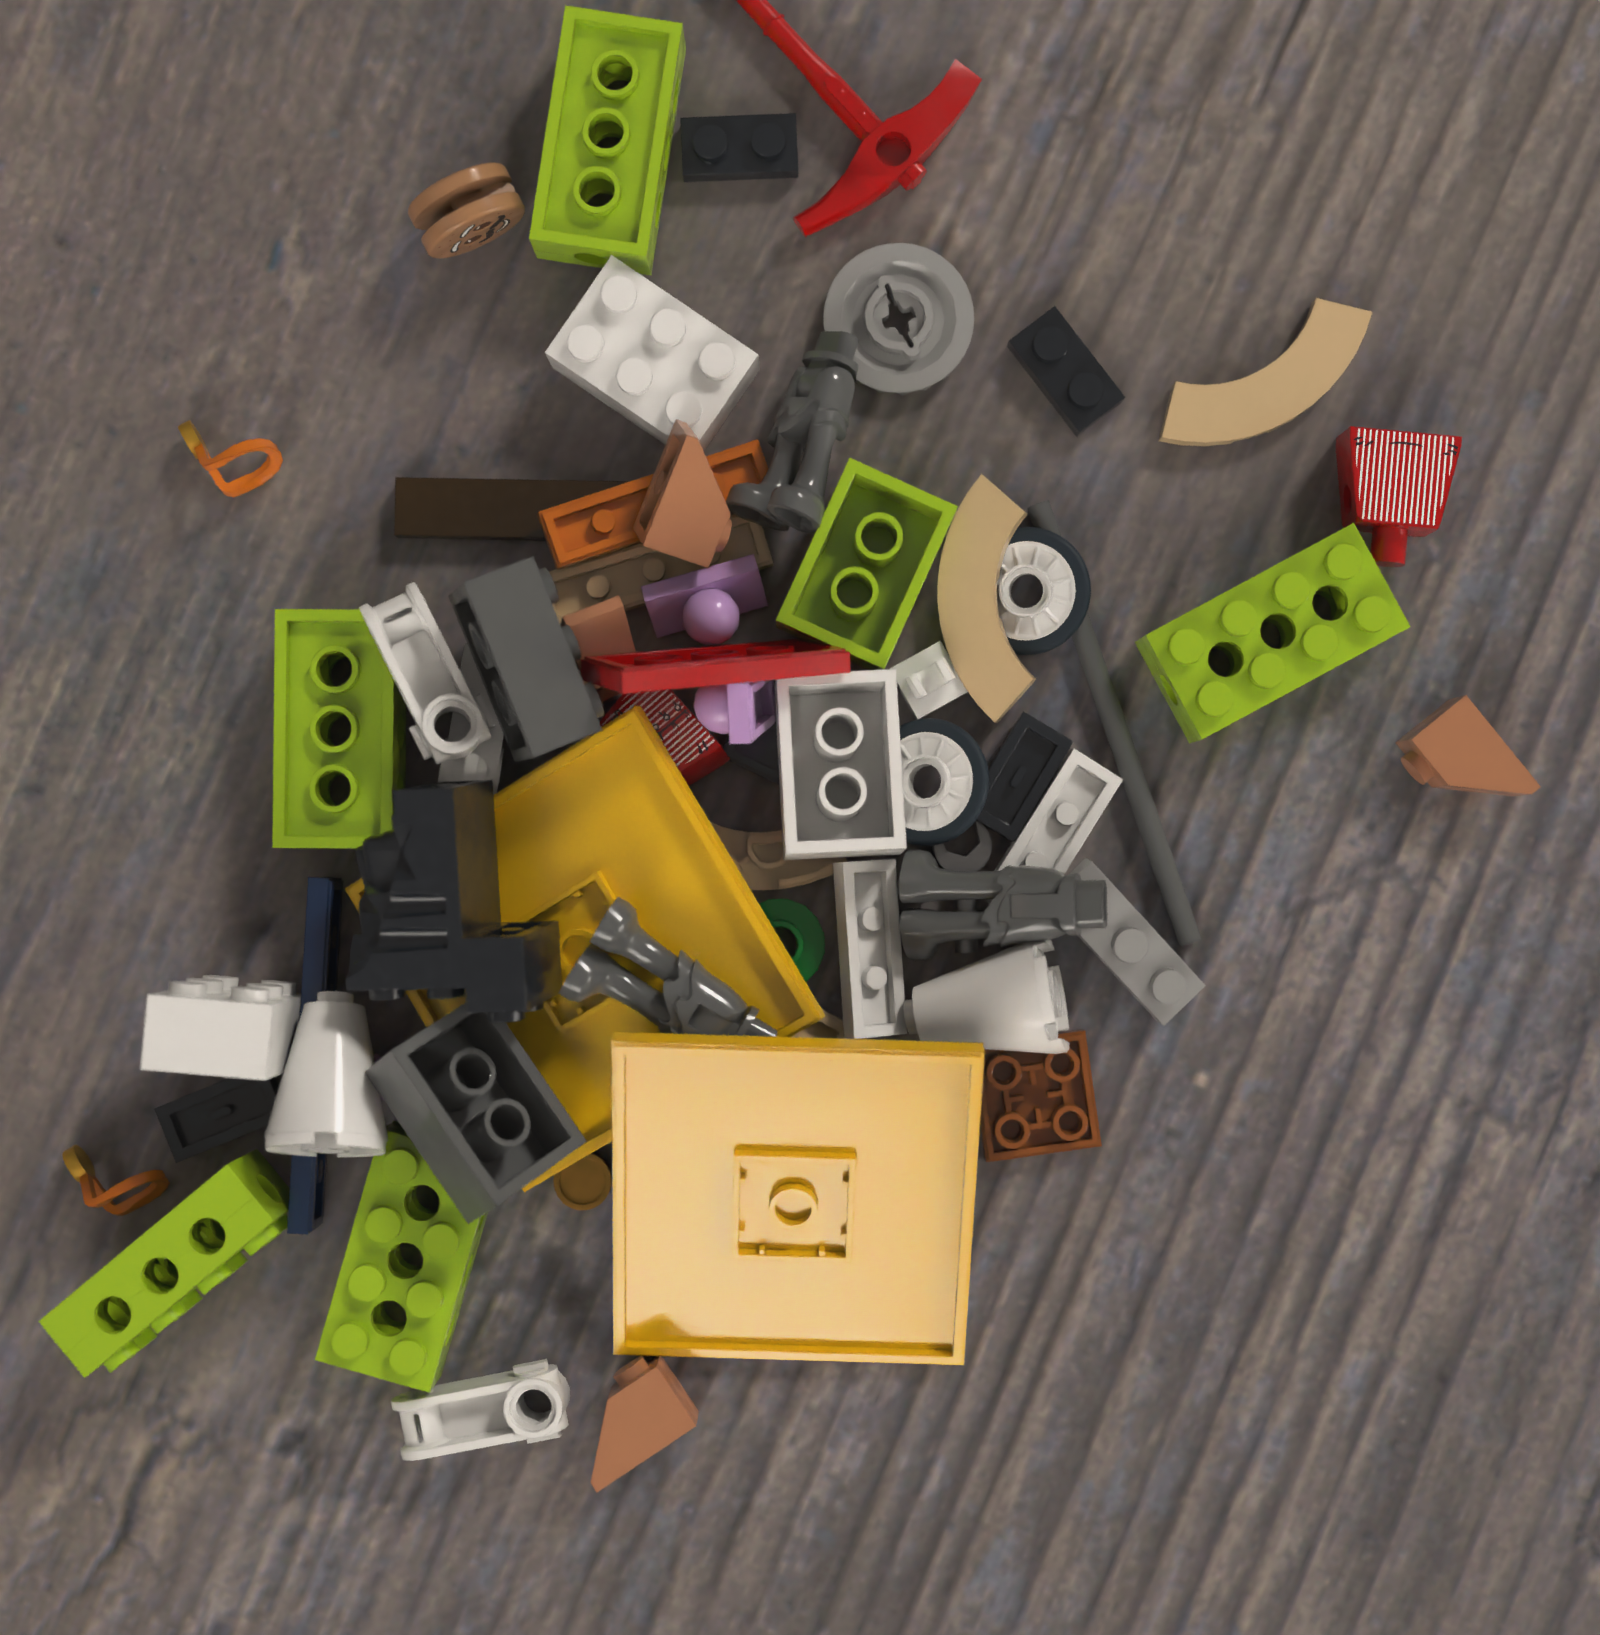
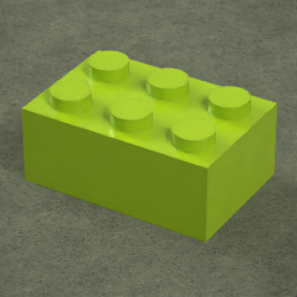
[776,457,958,670]

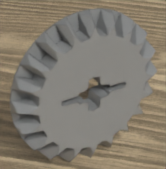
[823,243,974,395]

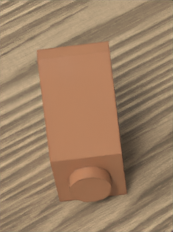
[633,419,732,568]
[560,595,636,704]
[1395,695,1541,796]
[590,1356,699,1492]

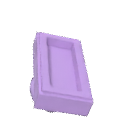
[641,554,768,645]
[694,680,776,744]

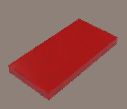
[581,638,851,694]

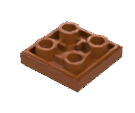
[980,1029,1102,1163]

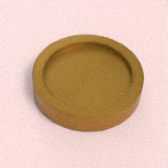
[553,1152,612,1211]

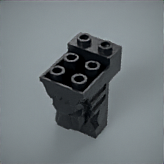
[346,780,562,1023]

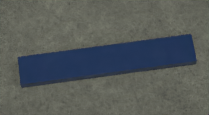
[287,877,343,1235]

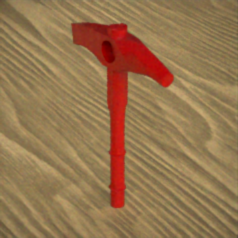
[735,0,982,237]

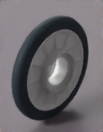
[997,527,1091,655]
[899,718,989,846]

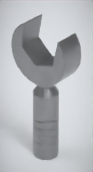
[932,820,992,953]

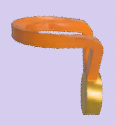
[178,420,283,498]
[62,1145,170,1216]

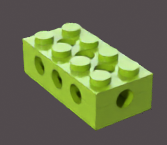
[529,5,686,276]
[1135,523,1411,744]
[272,609,406,849]
[315,1121,488,1393]
[38,1149,290,1378]

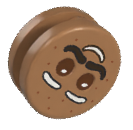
[408,162,525,259]

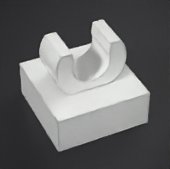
[890,641,968,720]

